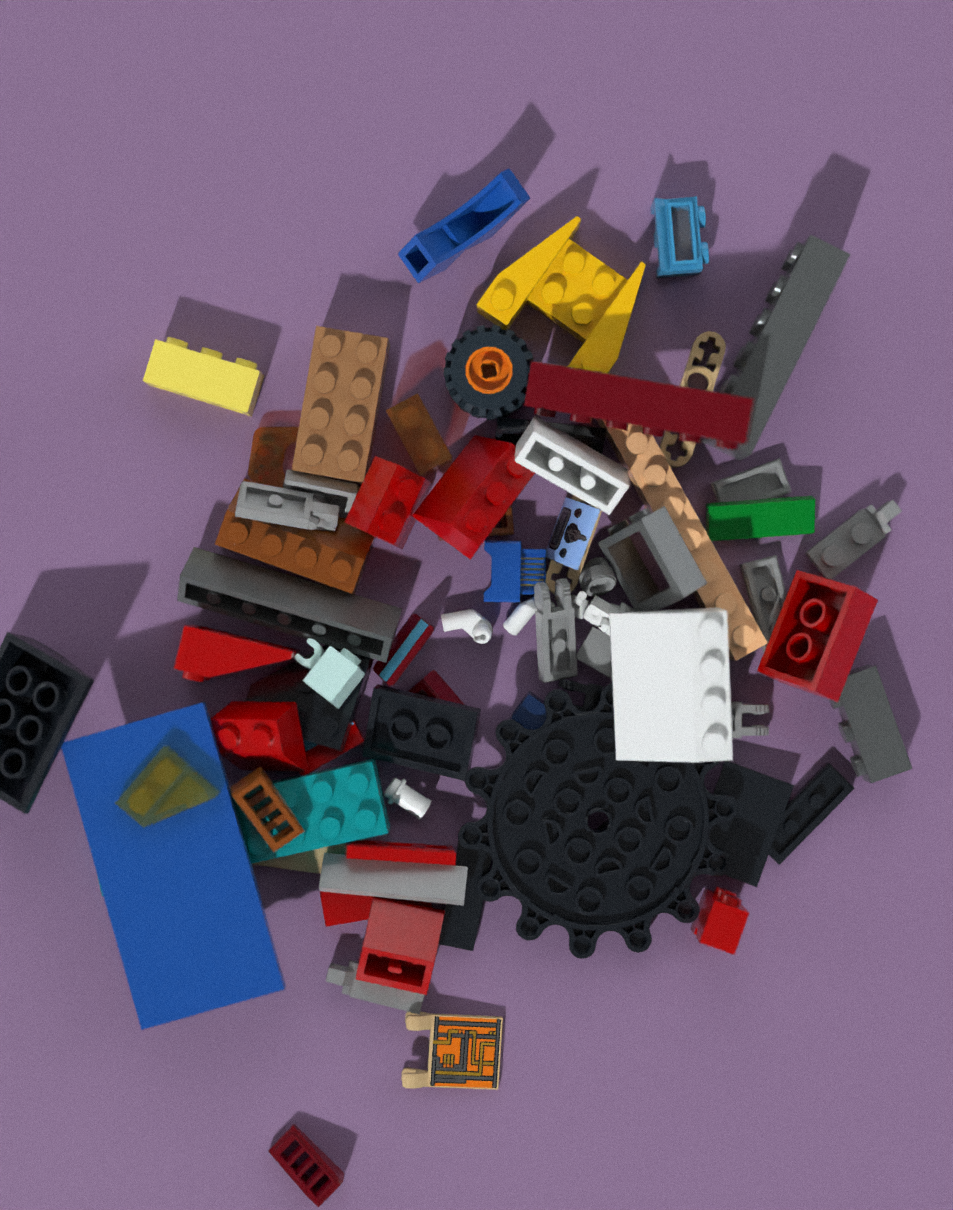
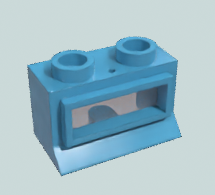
[650,196,709,278]

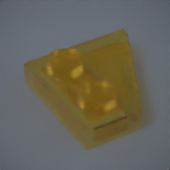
[116,745,221,828]

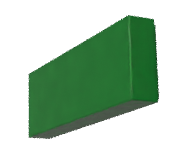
[706,495,815,541]

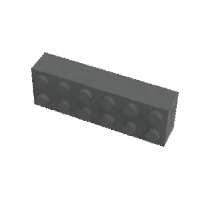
[702,235,851,461]

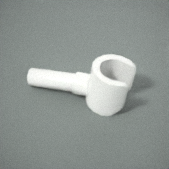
[571,591,589,619]

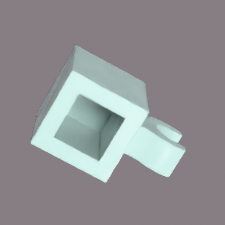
[294,638,365,709]

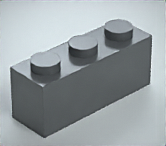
[829,665,912,783]

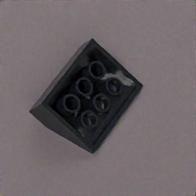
[0,632,94,814]

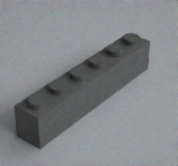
[177,547,402,663]

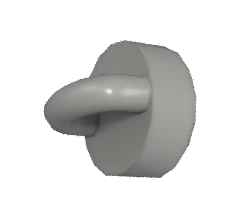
[579,557,617,596]

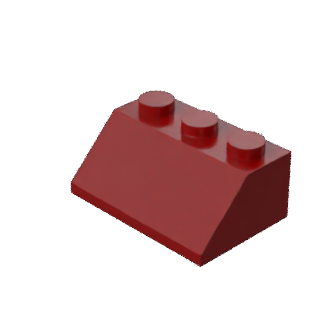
[412,435,535,560]

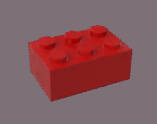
[757,570,878,702]

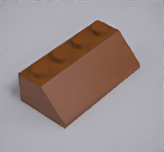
[215,478,376,594]

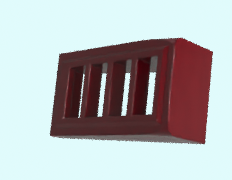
[268,1124,345,1207]

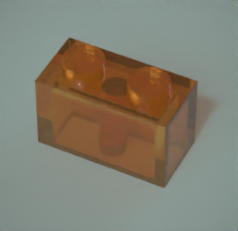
[386,393,453,477]

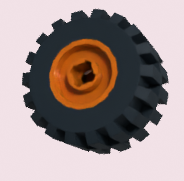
[443,325,533,420]

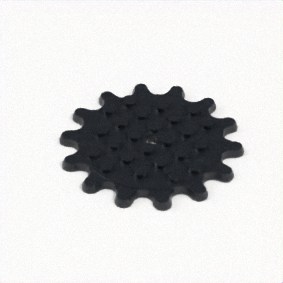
[458,683,738,959]

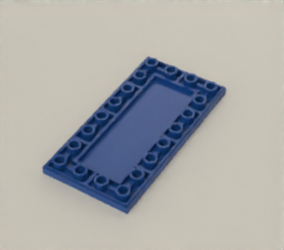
[61,702,286,1030]

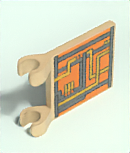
[401,1011,503,1090]

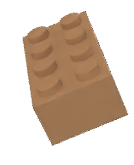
[292,326,390,485]

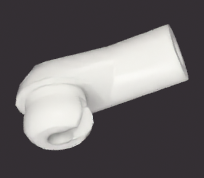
[503,597,555,636]
[441,609,493,644]

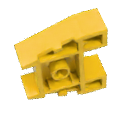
[477,216,646,373]

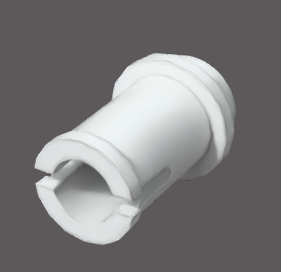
[383,777,432,820]

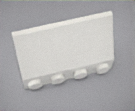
[609,607,733,762]

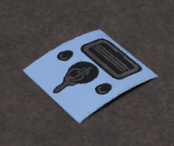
[546,497,600,570]

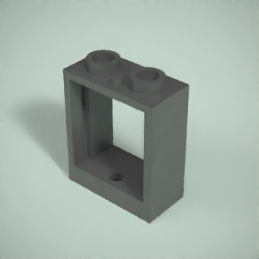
[598,506,708,612]

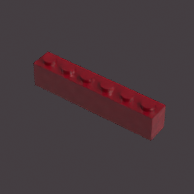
[524,361,757,450]

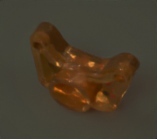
[248,426,299,488]

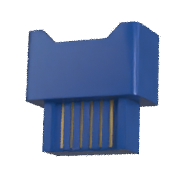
[484,540,546,603]

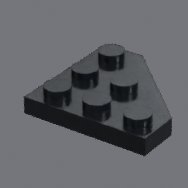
[245,645,374,752]

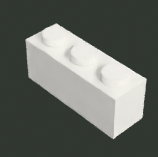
[514,416,629,515]

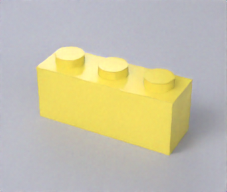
[143,337,264,417]

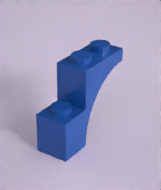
[398,168,531,283]

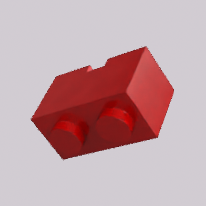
[690,886,749,955]

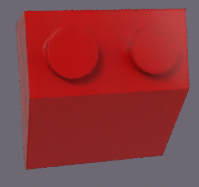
[344,456,432,550]
[211,701,308,772]

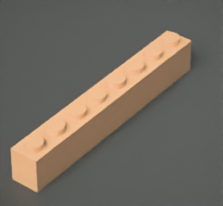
[596,418,768,661]

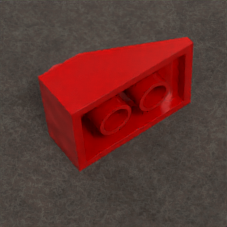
[174,625,300,682]

